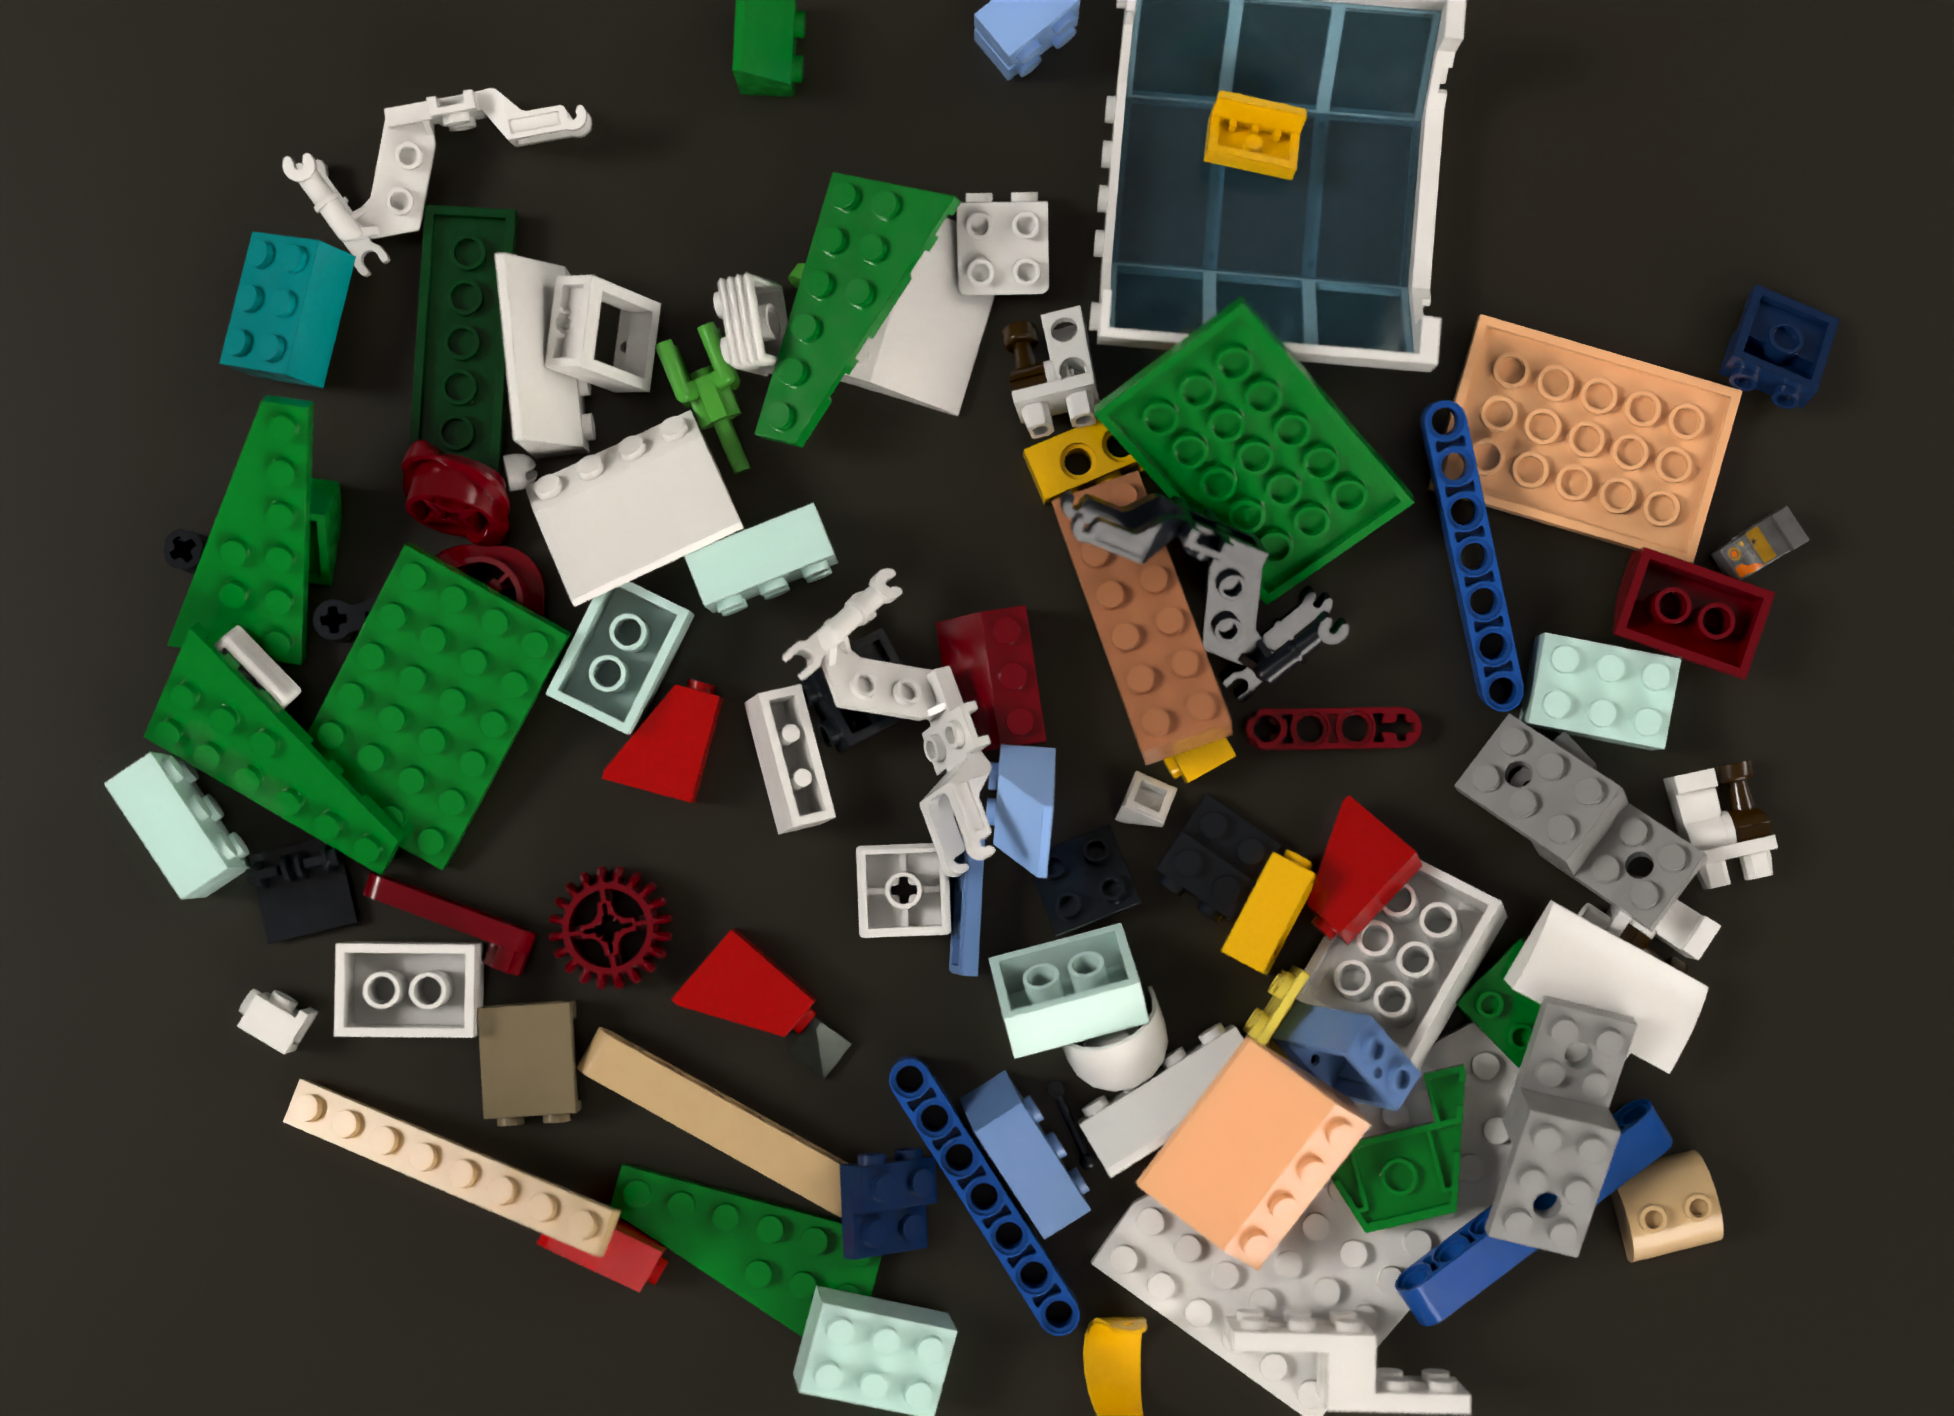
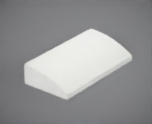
[1504,900,1709,1074]

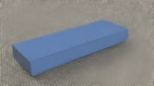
[949,837,985,976]

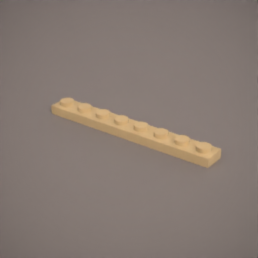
[283,1079,621,1257]

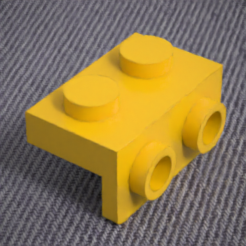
[1203,90,1307,180]

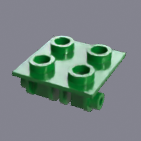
[1456,938,1541,1068]

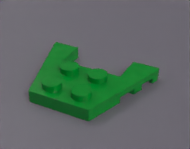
[1330,1063,1466,1233]

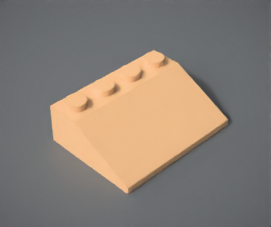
[1136,1035,1371,1270]

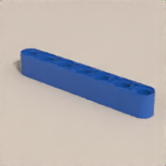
[1420,400,1524,712]
[889,1056,1080,1336]
[1395,1099,1673,1326]

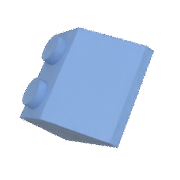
[986,744,1056,878]

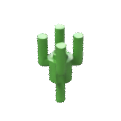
[655,322,751,475]

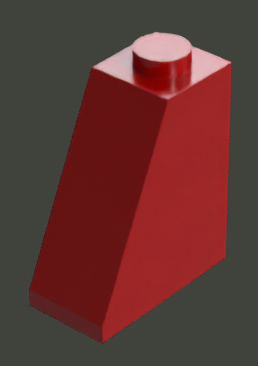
[602,679,724,803]
[1307,795,1423,945]
[671,928,817,1037]
[537,1191,669,1293]

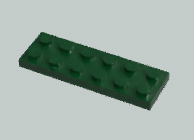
[409,204,518,475]

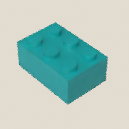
[219,231,356,388]

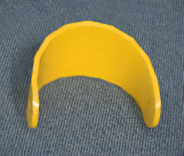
[1083,1317,1147,1416]

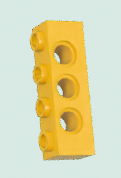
[1023,418,1145,505]

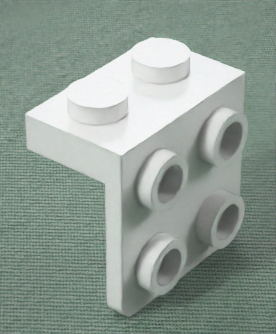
[957,192,1049,295]

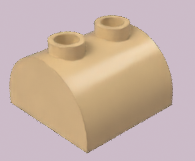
[1611,1150,1724,1263]

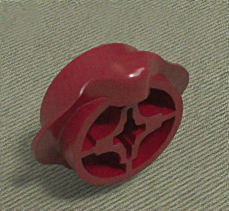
[401,440,510,547]
[435,544,545,618]

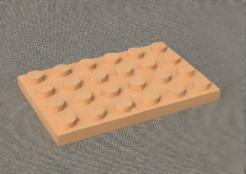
[1428,314,1742,564]

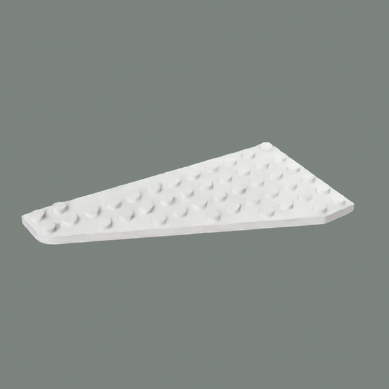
[1091,1021,1631,1416]

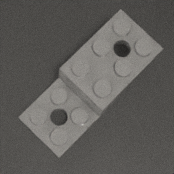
[1454,713,1708,932]
[1485,996,1637,1258]

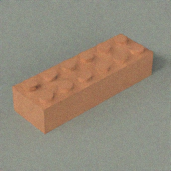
[1051,470,1233,765]

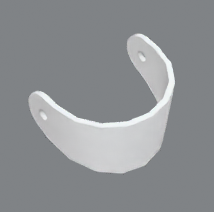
[1062,986,1168,1092]

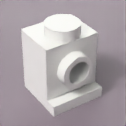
[237,988,318,1054]

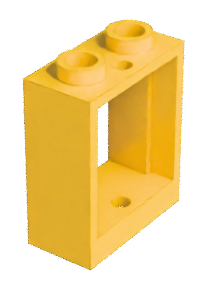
[1221,849,1316,976]

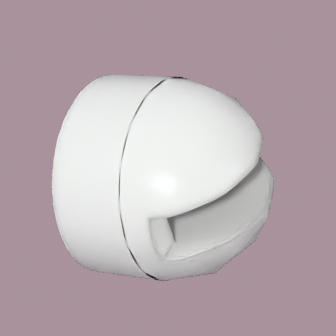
[503,454,538,492]

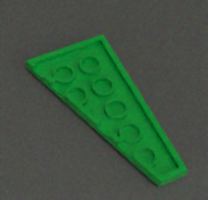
[755,172,961,448]
[167,395,313,665]
[143,622,405,875]
[610,1163,882,1337]

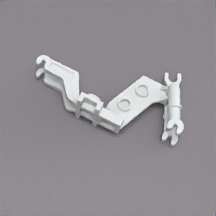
[282,88,592,277]
[782,568,995,877]

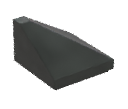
[788,1015,852,1079]

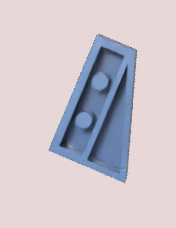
[959,1070,1091,1240]

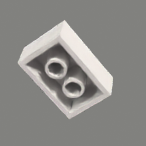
[334,941,484,1038]

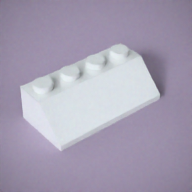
[1078,1022,1244,1178]

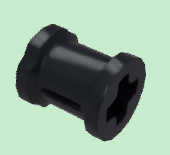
[162,529,208,574]

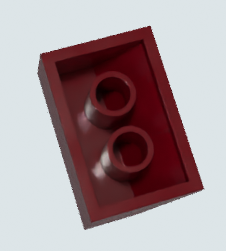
[1613,547,1775,680]
[935,605,1046,752]

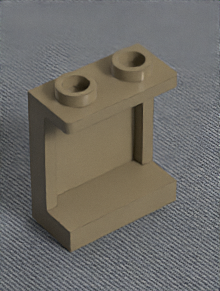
[477,999,582,1126]

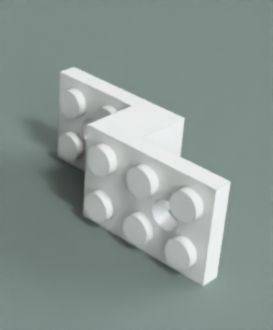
[1225,1309,1471,1414]

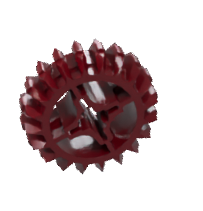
[549,866,673,989]

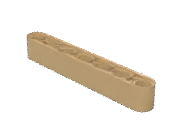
[577,1027,848,1218]

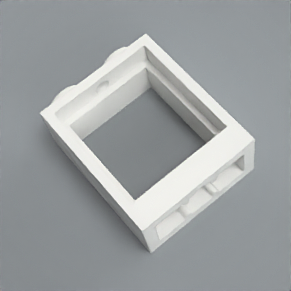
[544,275,661,392]

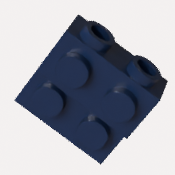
[1719,284,1840,409]
[839,1147,937,1260]

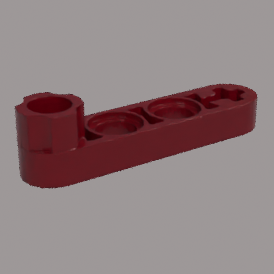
[1242,707,1422,750]
[363,872,537,977]

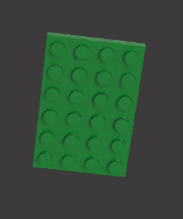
[1094,296,1414,605]
[308,543,571,871]

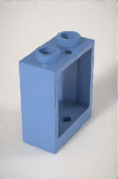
[1272,1002,1421,1111]

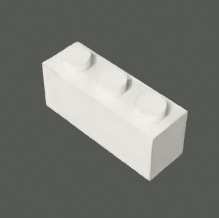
[744,684,836,835]

